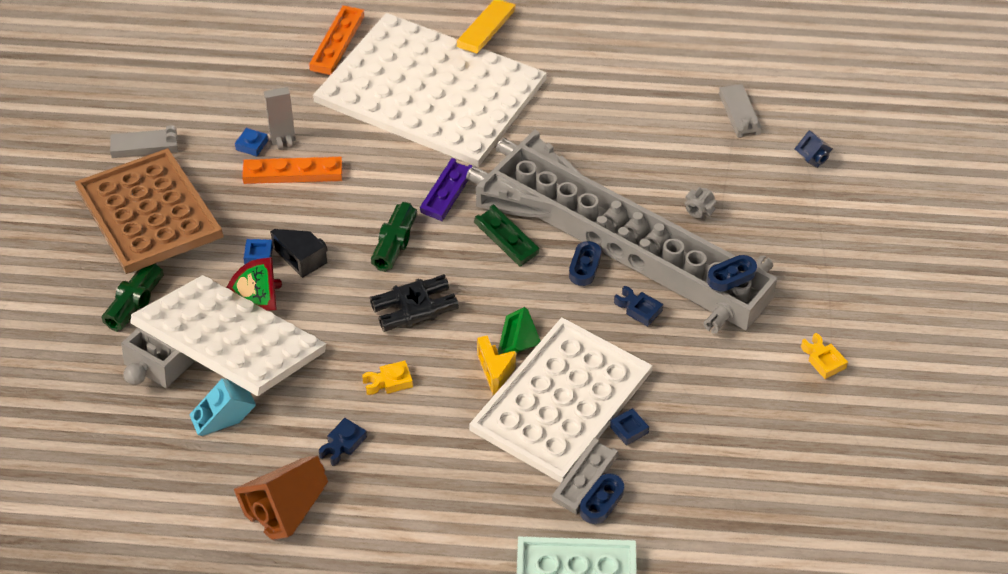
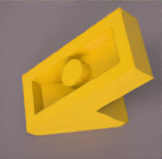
[477,335,516,395]

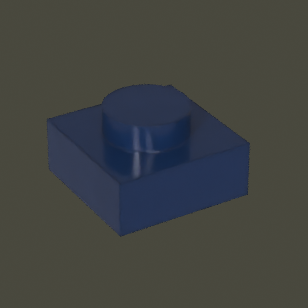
[610,408,649,446]

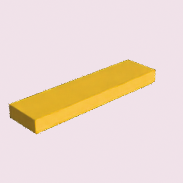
[457,0,515,54]

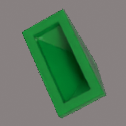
[498,307,541,355]

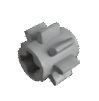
[684,187,717,219]

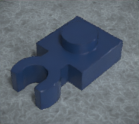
[614,286,664,327]
[319,418,367,466]

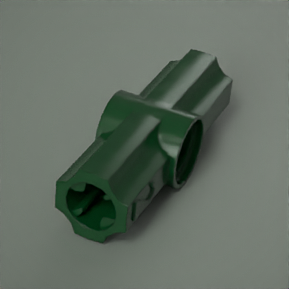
[371,202,417,272]
[101,263,164,332]

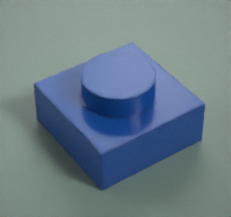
[235,128,268,157]
[243,239,273,265]

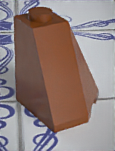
[234,455,328,540]

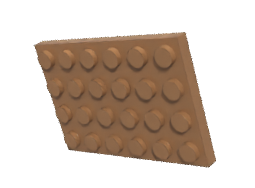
[75,148,224,274]

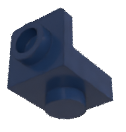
[794,130,833,168]

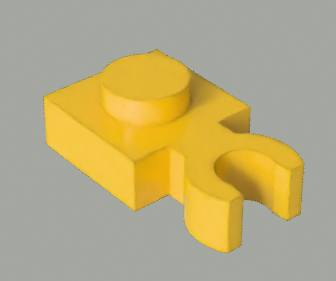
[801,333,848,379]
[362,360,413,395]

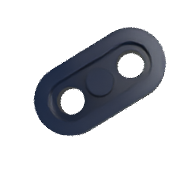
[569,241,601,286]
[707,255,757,292]
[580,473,624,524]

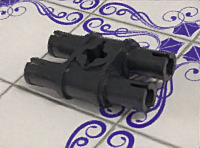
[369,274,459,332]

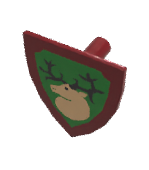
[226,257,282,311]

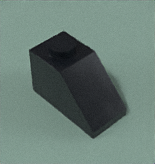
[270,229,328,278]

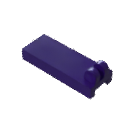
[420,158,473,221]

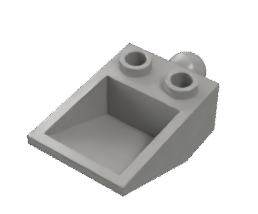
[121,328,195,389]

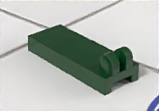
[474,204,540,267]

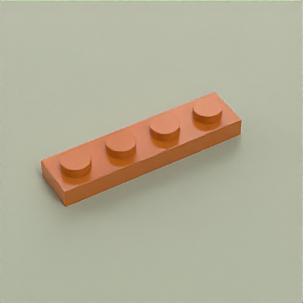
[309,5,365,75]
[242,157,342,184]

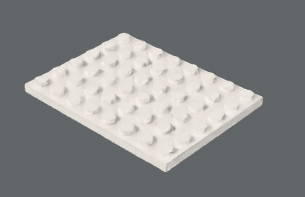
[313,13,547,167]

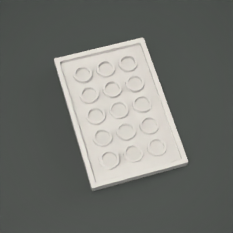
[131,275,326,396]
[469,317,652,483]

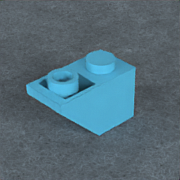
[189,378,256,436]

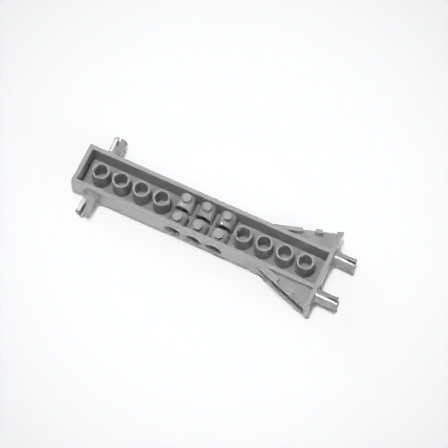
[466,129,777,333]

